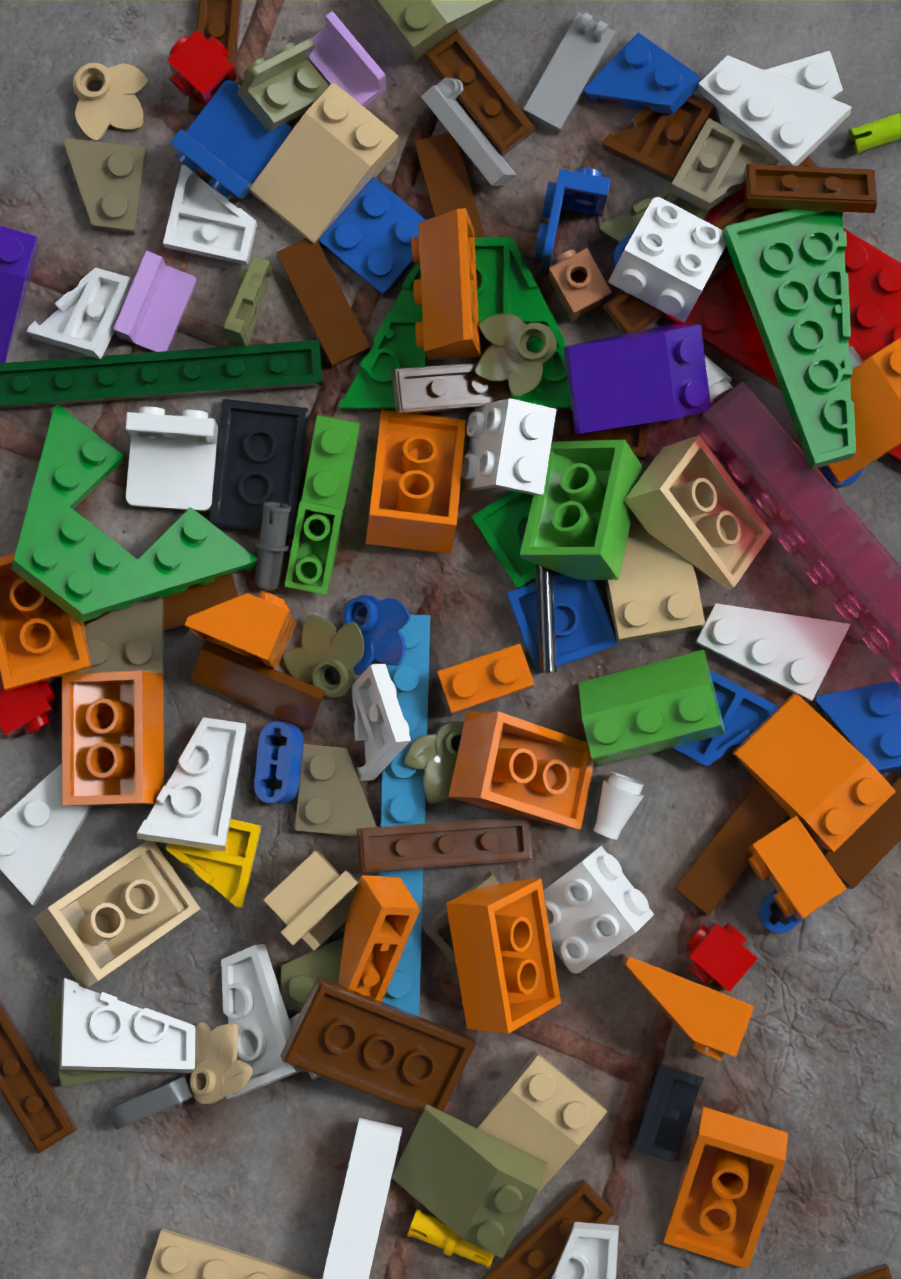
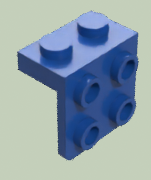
[170,80,292,199]
[534,168,611,273]

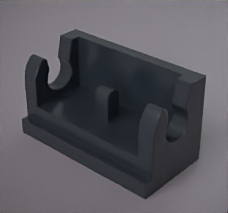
[630,1062,704,1163]

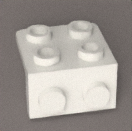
[608,197,726,323]
[461,398,556,496]
[126,407,219,512]
[543,846,654,974]

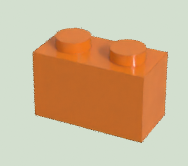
[437,644,535,716]
[748,815,847,921]

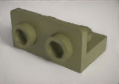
[237,38,330,132]

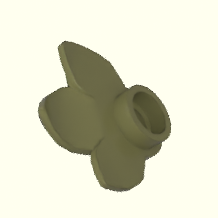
[475,314,557,397]
[283,614,364,698]
[404,721,464,804]

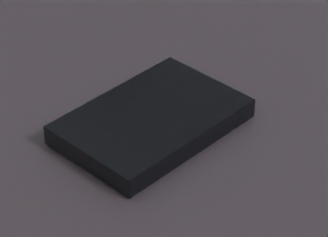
[209,399,309,536]

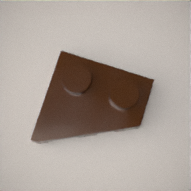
[601,95,715,182]

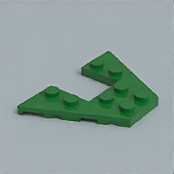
[340,237,572,411]
[11,404,258,623]

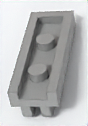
[523,12,615,134]
[421,78,517,186]

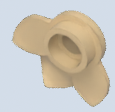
[73,63,149,142]
[190,1022,253,1104]

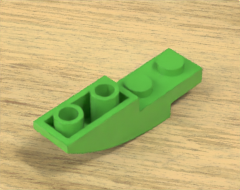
[284,415,361,595]

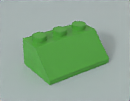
[520,440,642,580]
[579,650,726,766]

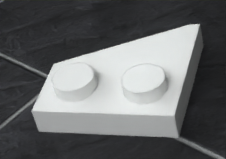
[163,165,257,266]
[26,268,133,359]
[352,664,411,781]

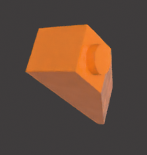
[338,875,420,1002]

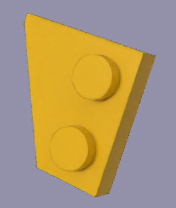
[166,819,262,908]

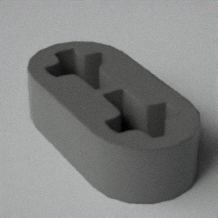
[108,1076,193,1130]

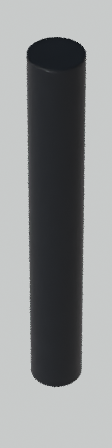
[535,564,557,673]

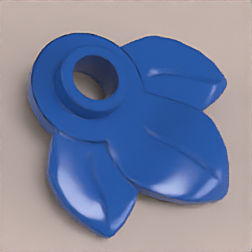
[343,595,411,675]

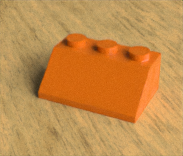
[412,208,480,360]
[185,591,297,670]
[62,670,164,806]
[446,878,561,1034]

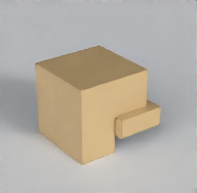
[264,851,359,950]

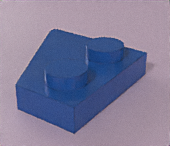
[583,32,701,114]
[671,670,779,767]
[814,680,901,774]

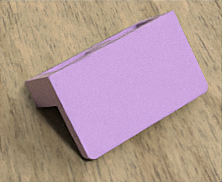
[308,11,386,107]
[114,251,197,352]

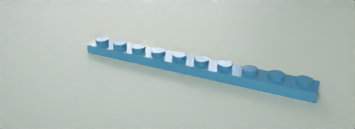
[379,615,430,1016]

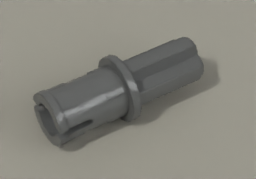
[255,502,291,590]

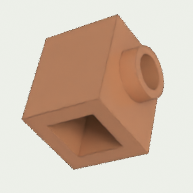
[548,248,612,322]

